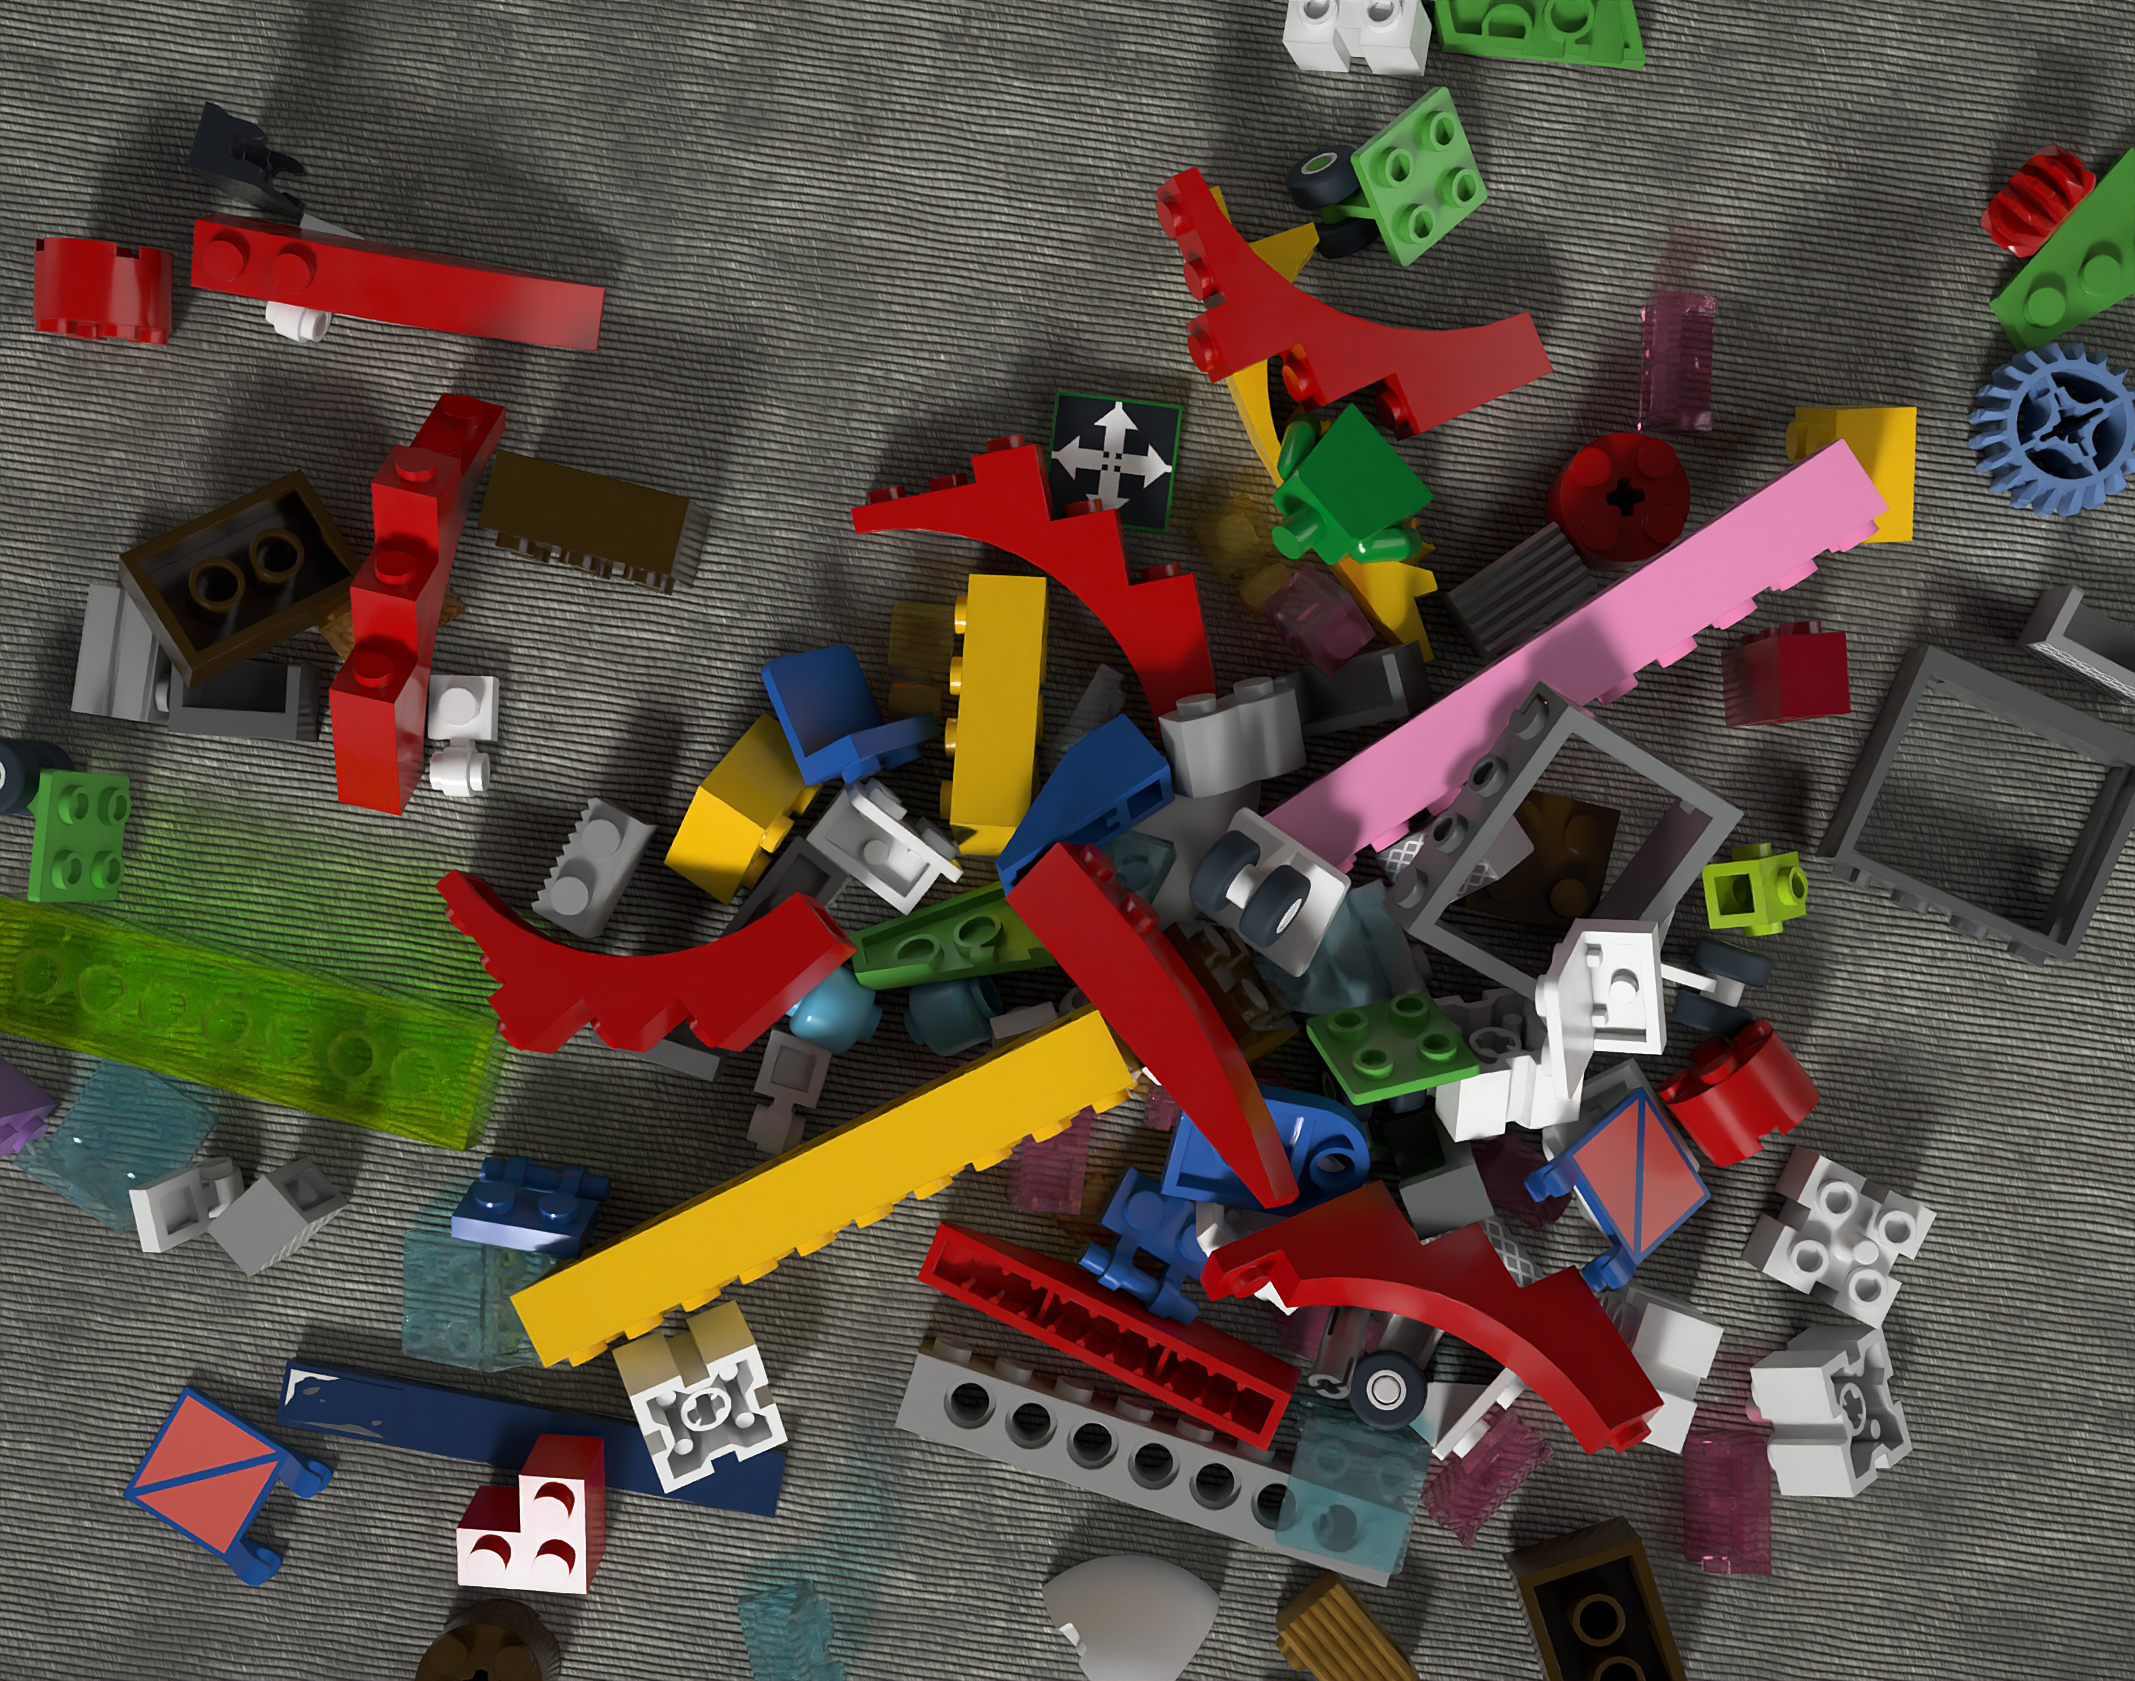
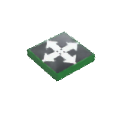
[1047,391,1183,536]

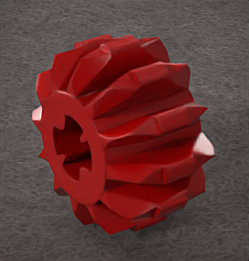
[1980,143,2097,258]

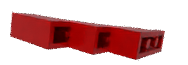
[1199,1179,1665,1456]

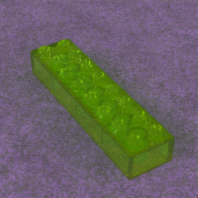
[0,892,509,1152]

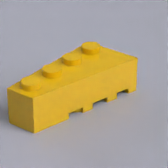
[940,574,1050,857]

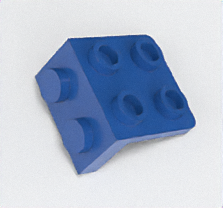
[761,644,942,786]

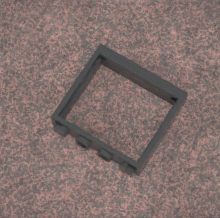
[1815,645,2135,968]
[1382,680,1744,1001]

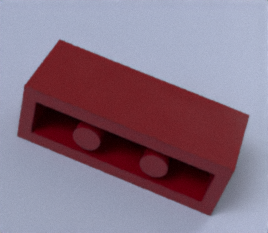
[1721,621,1851,727]

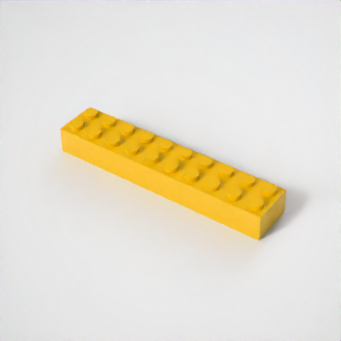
[510,1002,1142,1368]

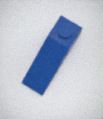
[995,713,1175,896]

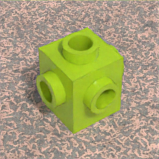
[1702,842,1808,937]

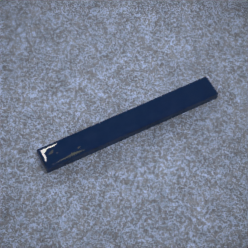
[275,1357,789,1518]

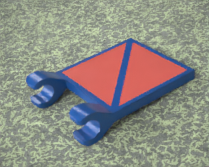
[1524,1086,1712,1293]
[122,1384,334,1586]

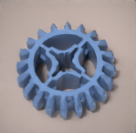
[1967,342,2135,517]

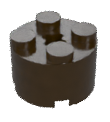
[415,1598,561,1681]

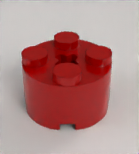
[33,237,174,346]
[1545,432,1691,571]
[1657,1017,1820,1167]

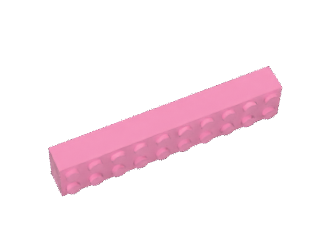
[1261,438,1889,874]

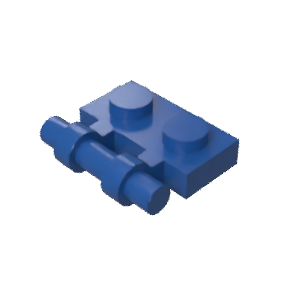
[451,1155,612,1259]
[1077,1166,1209,1326]

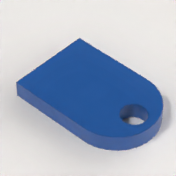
[1160,1083,1370,1218]

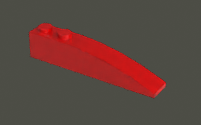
[190,212,606,351]
[1004,841,1300,1209]
[917,1220,1302,1452]

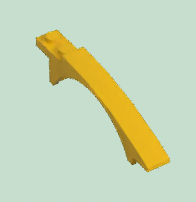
[1209,186,1438,664]

